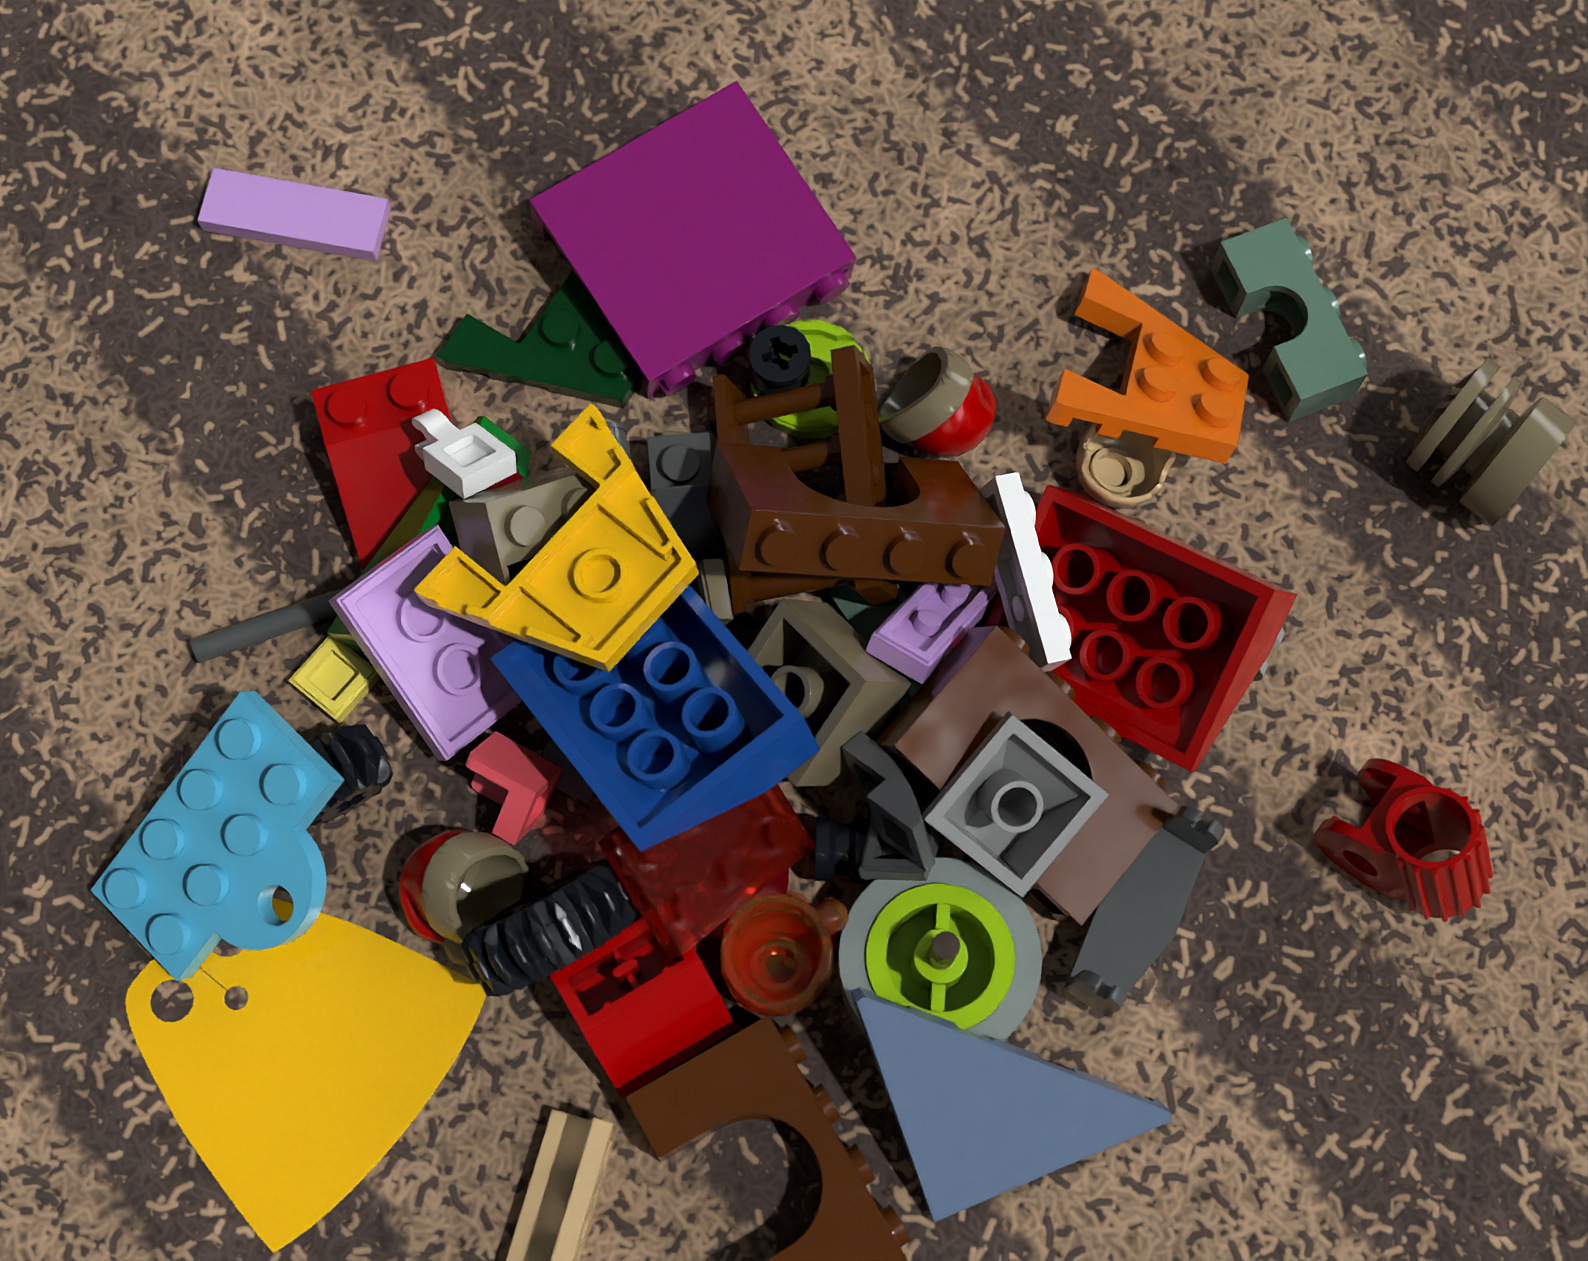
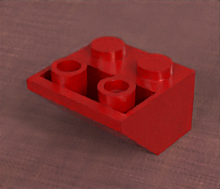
[549,903,738,1100]

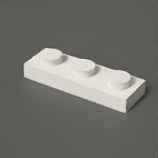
[979,472,1072,672]

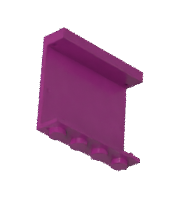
[529,81,857,399]

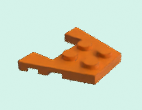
[1045,268,1249,464]

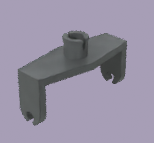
[1063,806,1225,1017]

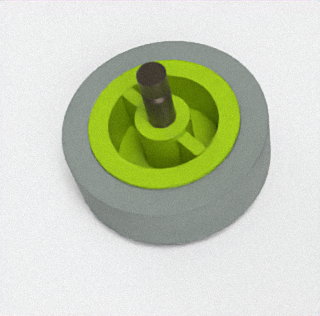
[837,857,1042,1041]

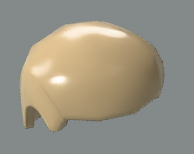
[1075,423,1176,509]

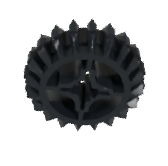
[460,859,641,997]

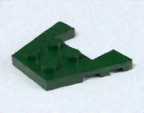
[436,174,644,408]

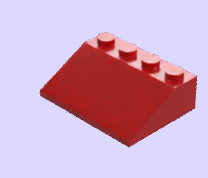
[984,484,1297,772]

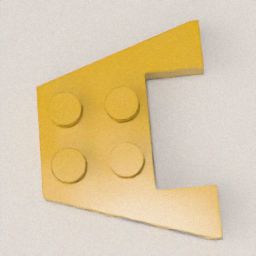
[414,403,699,672]

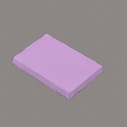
[328,525,522,761]

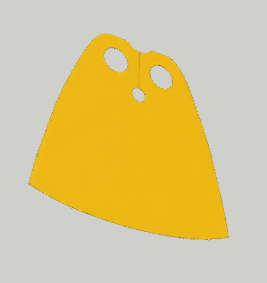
[125,898,487,1253]

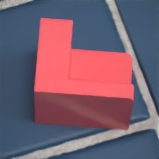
[465,731,563,845]

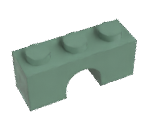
[1210,218,1368,422]

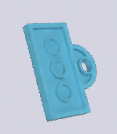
[91,691,344,981]

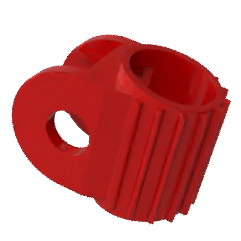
[1314,758,1494,922]

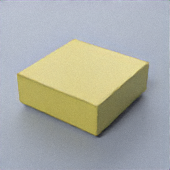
[288,635,381,724]

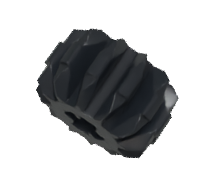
[308,724,394,826]

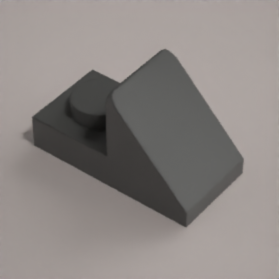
[647,432,720,561]

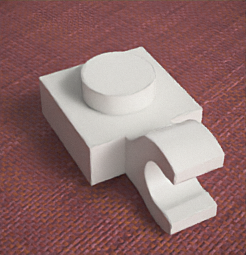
[412,409,517,499]

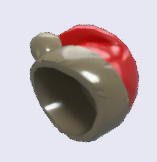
[878,346,997,457]
[399,829,529,966]

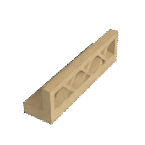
[506,1109,619,1261]

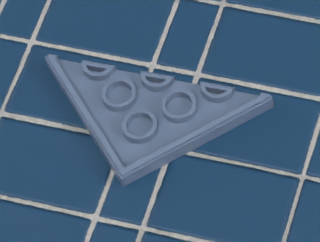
[850,987,1173,1222]

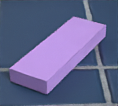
[197,168,391,262]
[866,575,999,684]

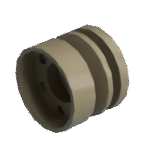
[1405,357,1577,527]

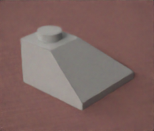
[921,711,1109,898]

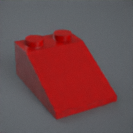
[311,357,455,571]

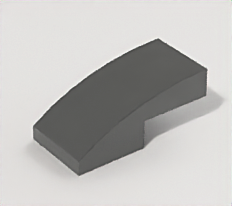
[842,731,935,871]

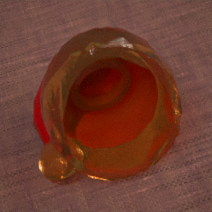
[720,893,849,1016]

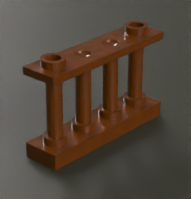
[707,345,899,629]

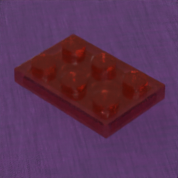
[597,784,815,958]

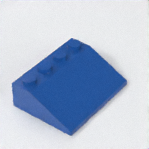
[491,585,820,852]

